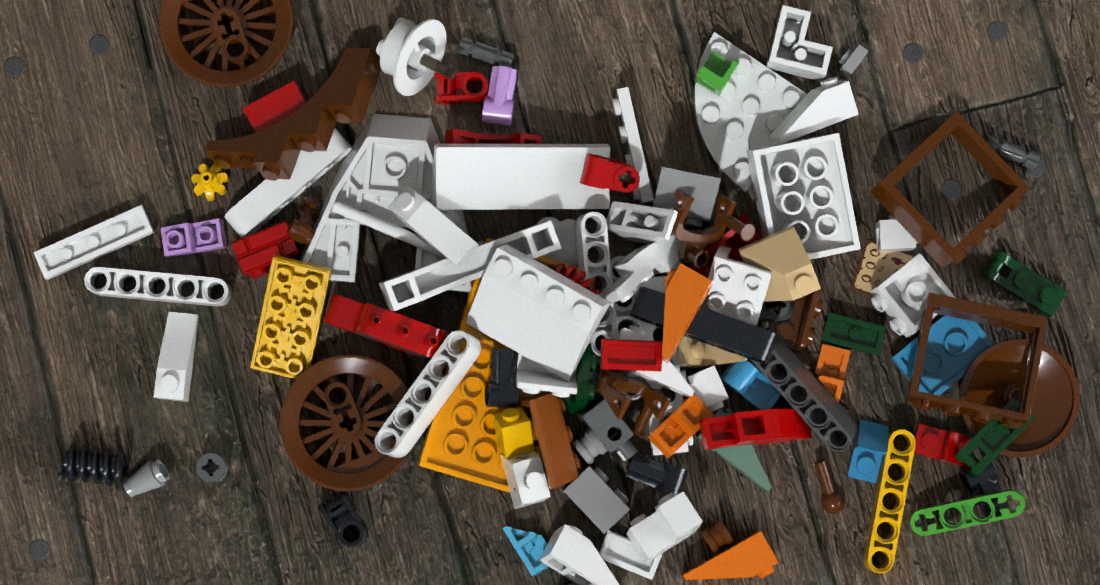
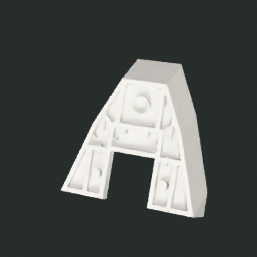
[300,114,472,294]

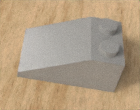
[652,167,721,228]

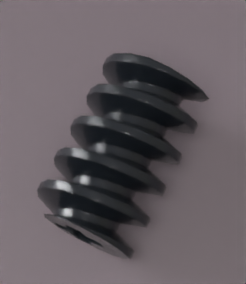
[61,443,127,487]

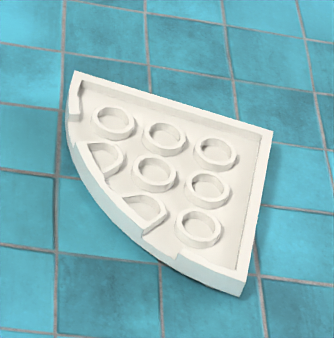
[694,32,807,193]

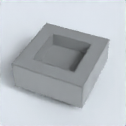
[838,44,868,80]

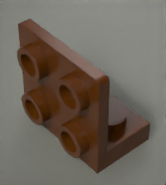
[769,290,823,352]

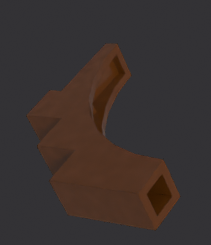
[205,48,381,181]

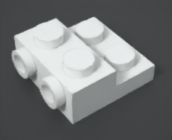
[870,253,956,338]

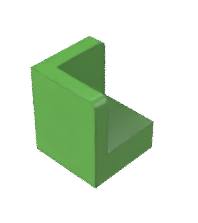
[694,52,739,96]

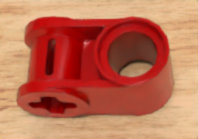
[434,72,489,105]
[580,153,640,192]

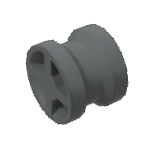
[196,453,229,483]

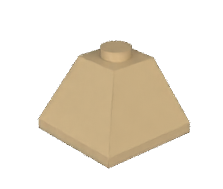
[738,226,821,301]

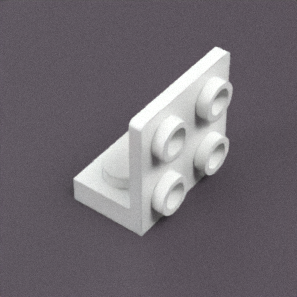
[701,245,772,326]
[516,353,578,397]

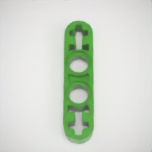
[910,489,1026,536]

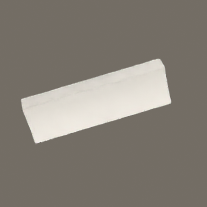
[431,144,611,210]

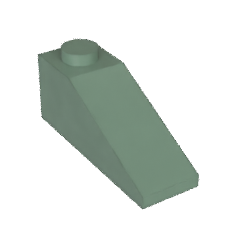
[696,409,772,492]

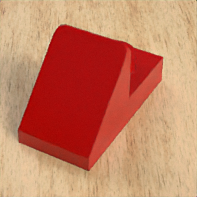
[914,424,972,467]

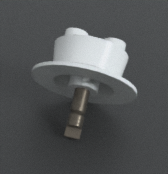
[376,17,457,96]

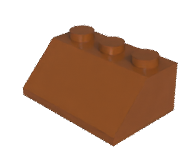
[518,391,580,489]

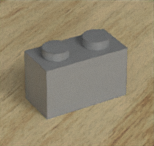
[563,466,630,534]

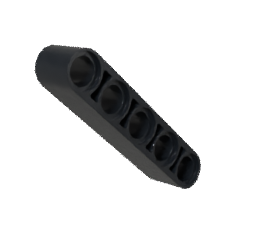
[630,287,778,364]

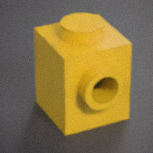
[493,407,535,459]

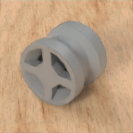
[571,428,607,466]

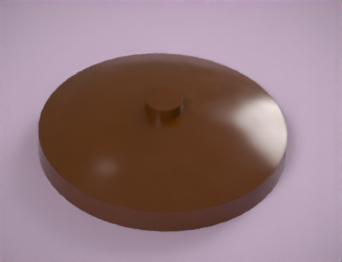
[959,339,1080,458]

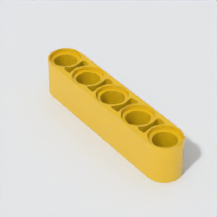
[863,429,915,573]

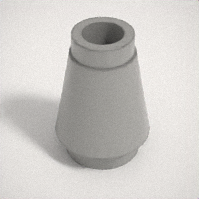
[123,459,170,497]

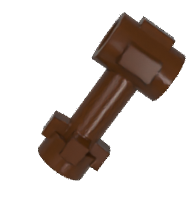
[287,196,321,245]

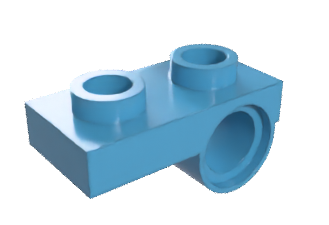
[720,361,781,410]

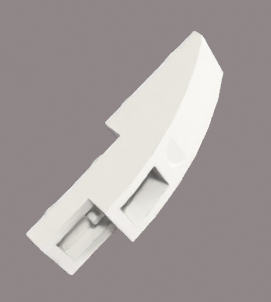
[601,230,701,303]

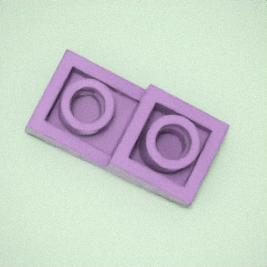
[161,218,228,257]

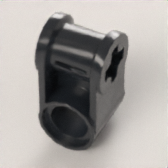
[318,491,367,548]

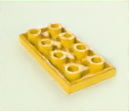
[250,255,332,379]

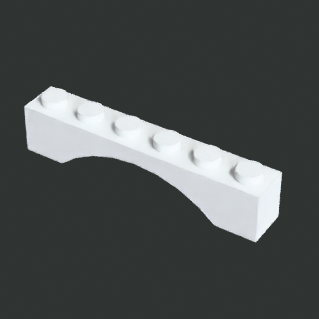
[379,220,561,311]

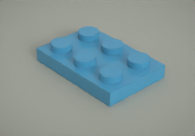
[891,315,994,396]

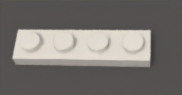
[612,87,654,206]
[33,205,155,280]

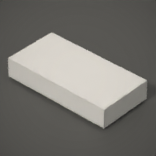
[599,530,663,580]

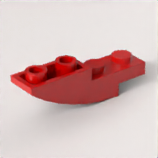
[699,409,812,450]

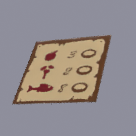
[850,239,916,297]

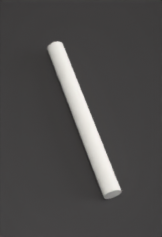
[332,200,443,257]

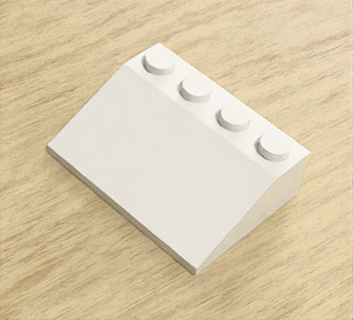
[746,133,861,260]
[465,244,611,381]

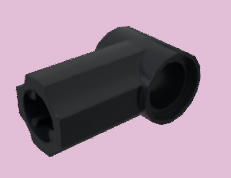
[485,349,519,408]
[625,453,689,496]
[960,460,1008,517]

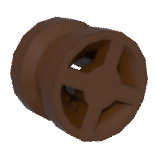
[699,518,734,555]

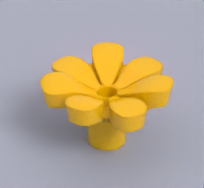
[191,164,229,201]

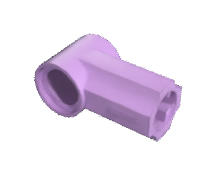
[481,66,517,126]

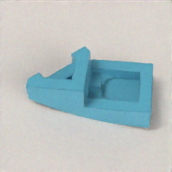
[502,526,549,577]

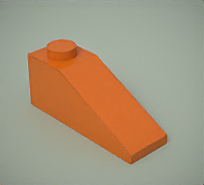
[662,263,712,363]
[682,531,779,580]

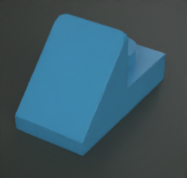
[846,419,889,484]

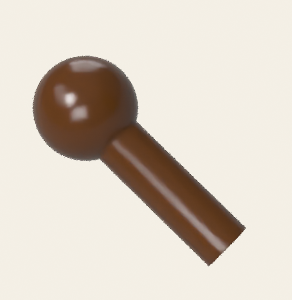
[814,459,845,514]

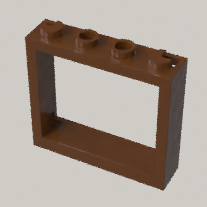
[870,111,1030,269]
[906,292,1048,429]

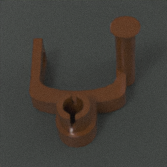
[671,190,755,268]
[594,369,671,437]

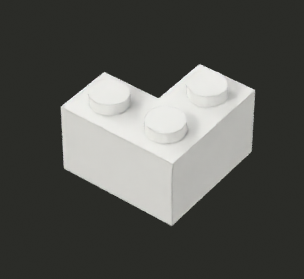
[766,5,833,82]
[626,492,703,564]

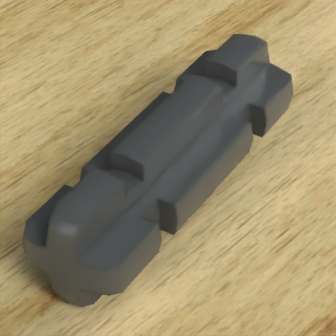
[457,37,514,67]
[985,135,1040,169]

